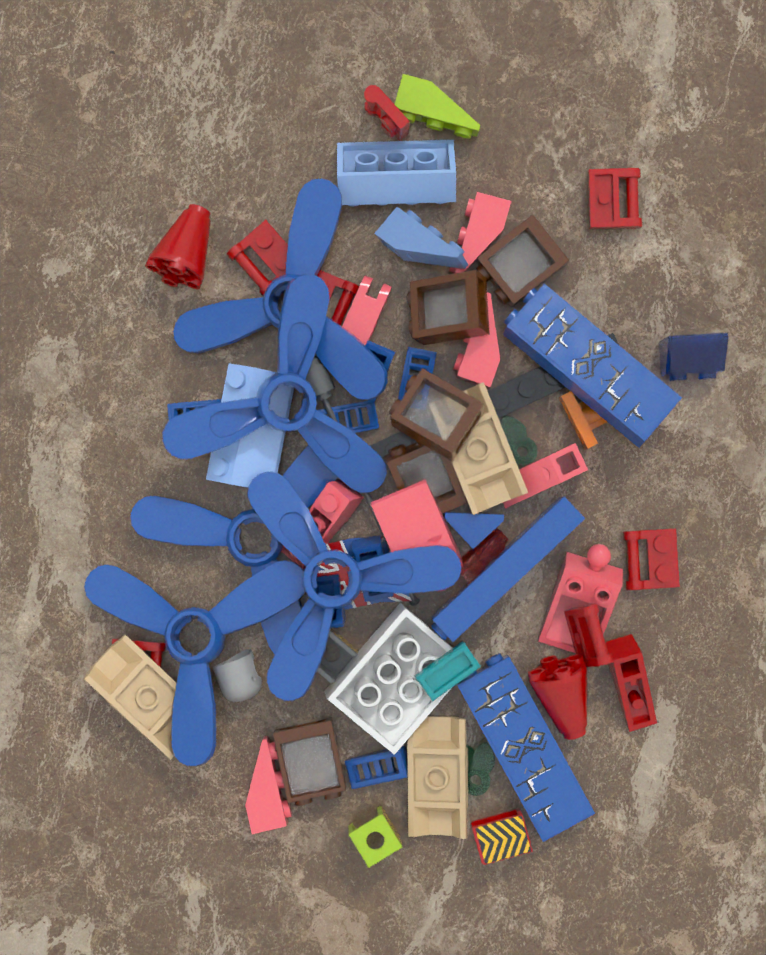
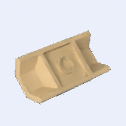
[429,382,528,515]
[84,635,177,760]
[407,716,468,839]

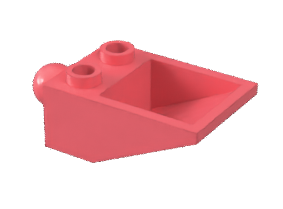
[371,479,464,592]
[538,544,623,653]

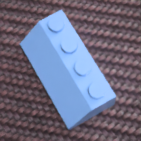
[337,140,456,206]
[206,363,294,488]

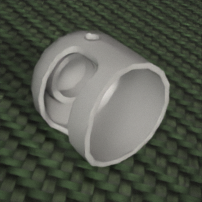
[213,649,262,702]

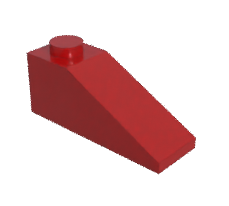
[605,634,657,732]

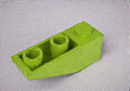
[395,74,480,139]

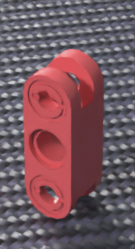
[342,275,392,346]

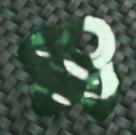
[501,416,538,466]
[466,742,495,796]

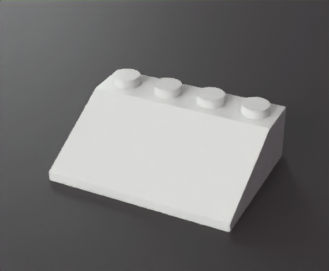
[324,602,453,755]

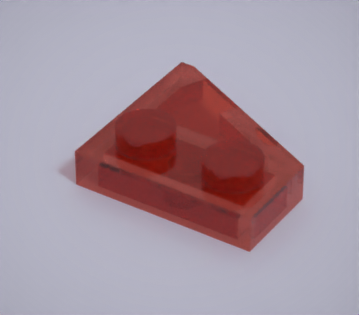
[460,528,509,584]

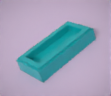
[414,641,481,701]

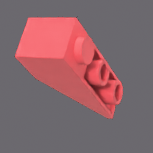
[449,192,511,273]
[453,292,500,389]
[503,443,588,508]
[281,480,364,569]
[245,736,292,834]

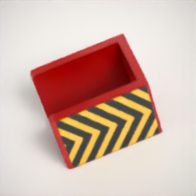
[471,808,533,865]

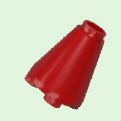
[145,204,211,290]
[528,654,587,740]

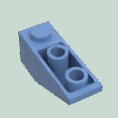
[374,207,469,269]

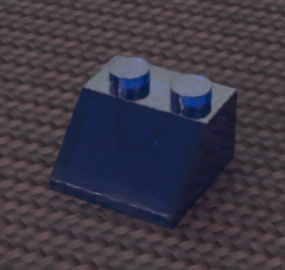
[659,333,728,381]

